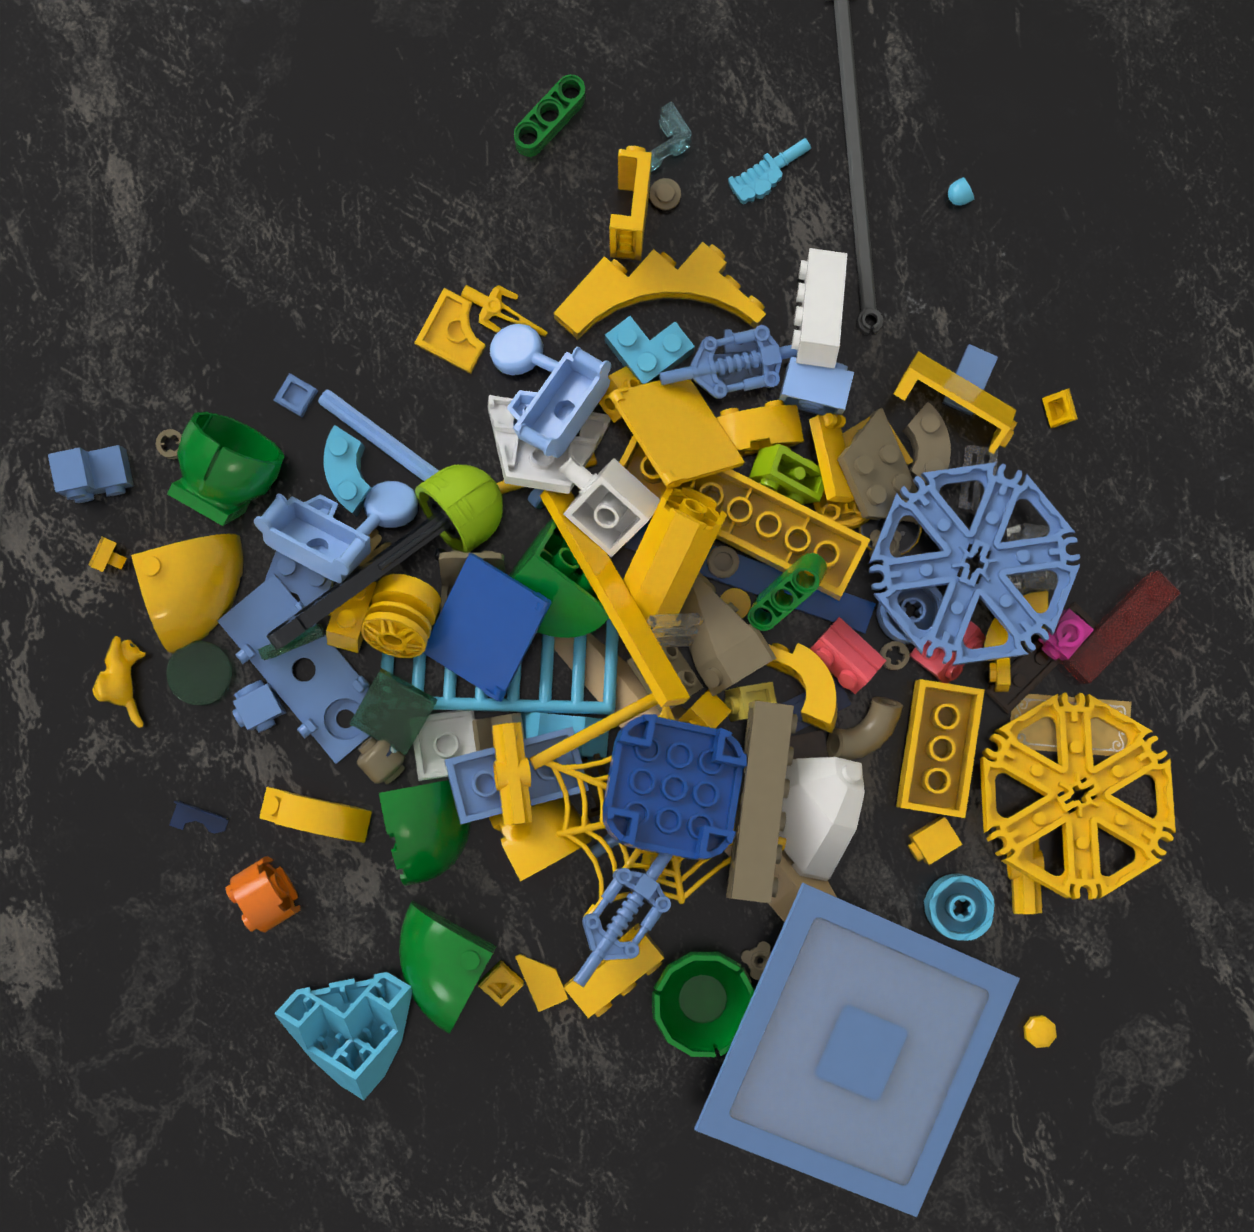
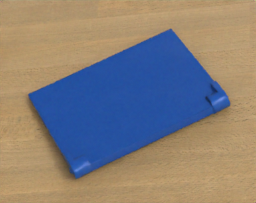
[423,553,552,702]

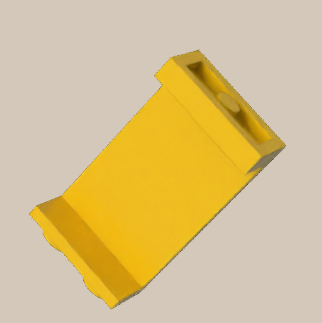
[894,351,1017,454]

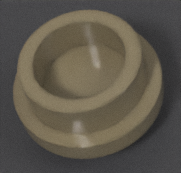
[649,178,681,210]

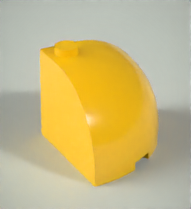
[131,534,243,653]
[489,797,595,881]

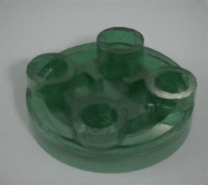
[167,641,233,705]

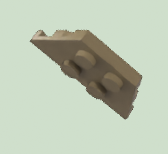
[837,408,920,525]

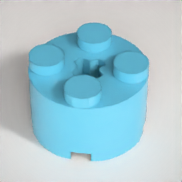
[924,873,995,941]

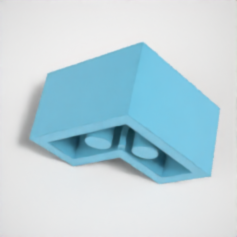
[605,316,695,384]

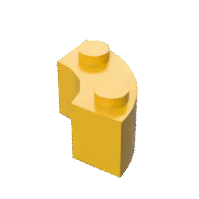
[716,400,804,457]

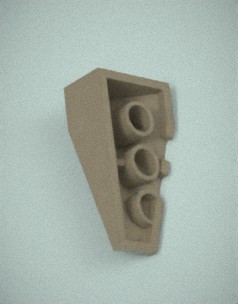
[678,572,776,696]

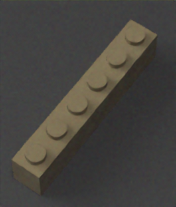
[726,700,798,903]

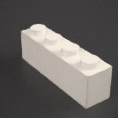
[791,248,847,369]

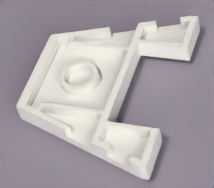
[487,395,611,494]

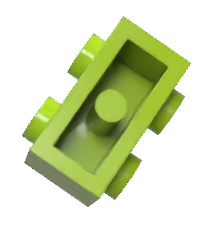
[749,444,824,505]

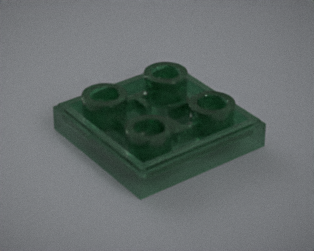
[349,668,438,755]

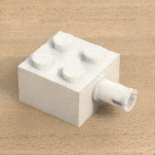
[558,455,660,557]

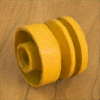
[361,574,441,658]

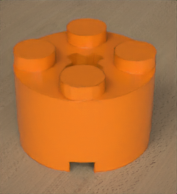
[225,856,300,932]

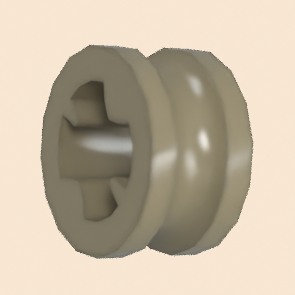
[156,429,182,460]
[879,641,910,670]

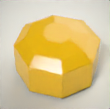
[1023,1015,1057,1048]

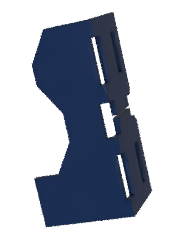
[169,800,230,834]

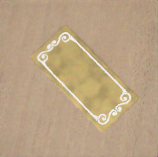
[1010,694,1131,756]

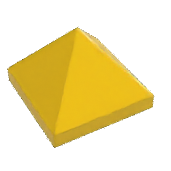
[1042,389,1078,428]

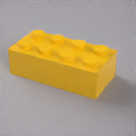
[896,679,985,818]

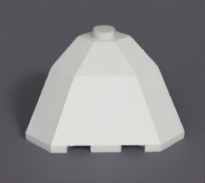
[779,757,865,881]

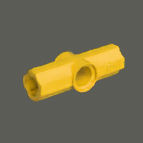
[492,722,533,826]
[1007,839,1044,914]

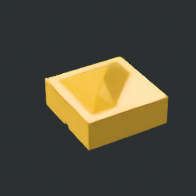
[478,960,524,1007]

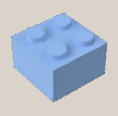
[778,356,854,416]

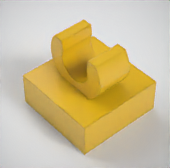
[88,536,127,572]

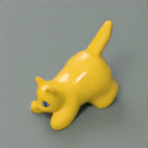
[92,636,146,728]

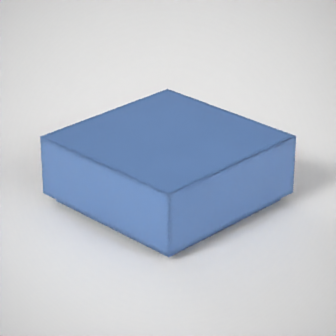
[273,373,318,418]

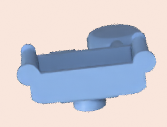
[490,324,611,458]
[254,481,418,583]

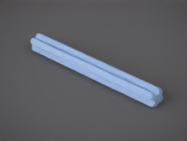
[318,390,439,481]

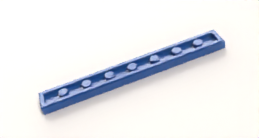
[625,522,876,634]

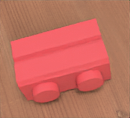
[809,617,887,694]

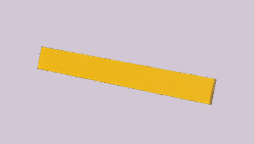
[540,490,690,708]

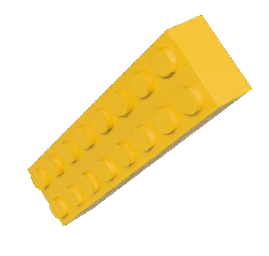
[619,435,871,600]

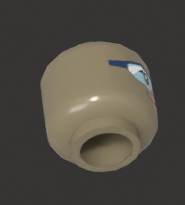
[357,736,405,784]

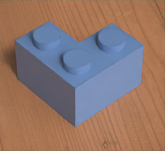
[48,445,134,503]

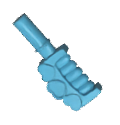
[728,138,811,204]

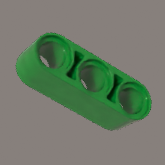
[514,74,586,157]
[748,553,827,631]

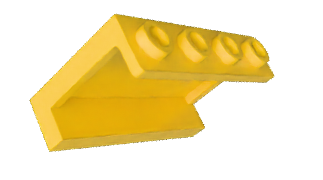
[609,146,652,261]

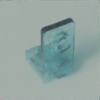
[650,101,692,172]

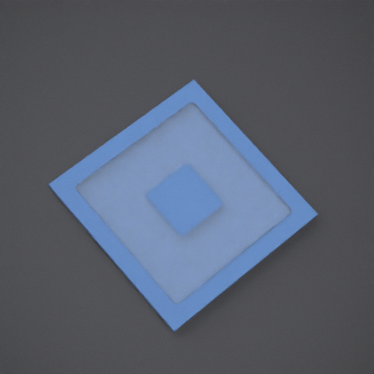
[694,882,1020,1217]

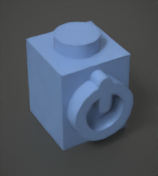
[232,680,287,733]

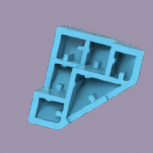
[275,972,412,1100]

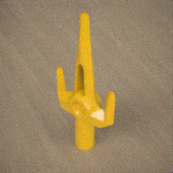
[461,285,547,337]

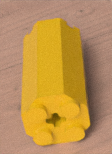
[623,487,727,636]

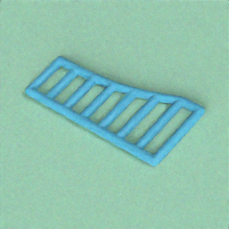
[379,618,619,715]

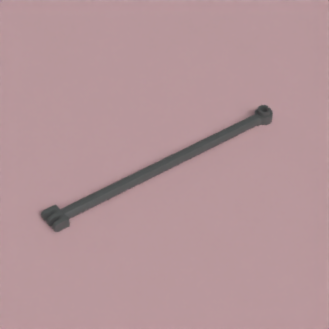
[825,0,883,335]

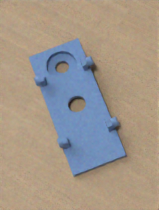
[217,574,393,764]

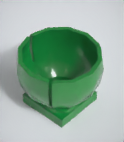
[167,412,284,526]
[652,951,756,1057]

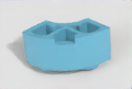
[324,425,372,517]
[520,712,609,760]

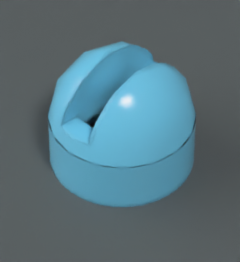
[948,177,974,206]

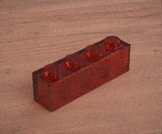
[1060,570,1181,684]

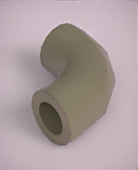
[827,697,903,760]

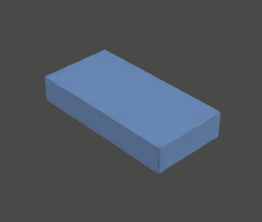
[942,344,998,416]

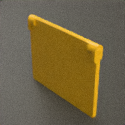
[609,379,745,489]

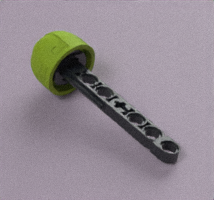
[266,465,503,650]

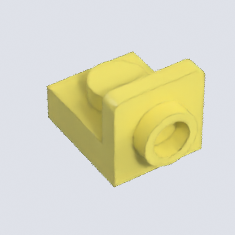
[724,682,777,722]

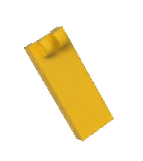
[809,413,855,503]

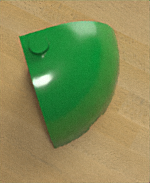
[509,518,609,638]
[379,780,471,886]
[399,901,497,1034]

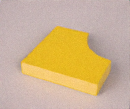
[415,288,486,374]

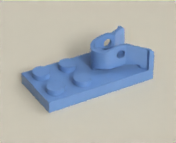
[444,727,589,825]

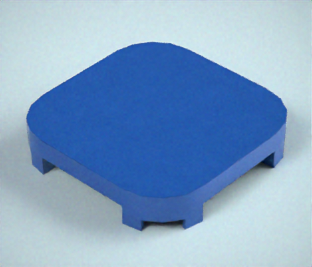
[602,714,747,860]

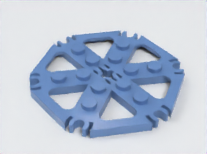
[869,462,1080,666]

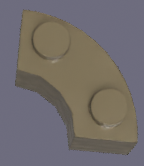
[903,402,951,486]

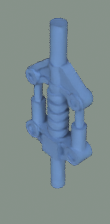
[659,325,797,399]
[573,853,673,988]

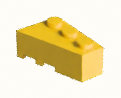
[564,923,664,1018]

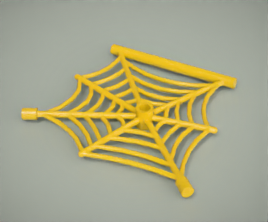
[529,693,786,917]

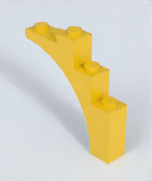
[554,242,766,340]

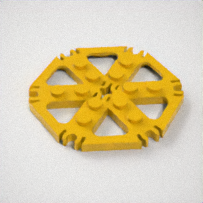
[980,693,1176,900]

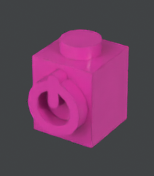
[1038,608,1094,661]

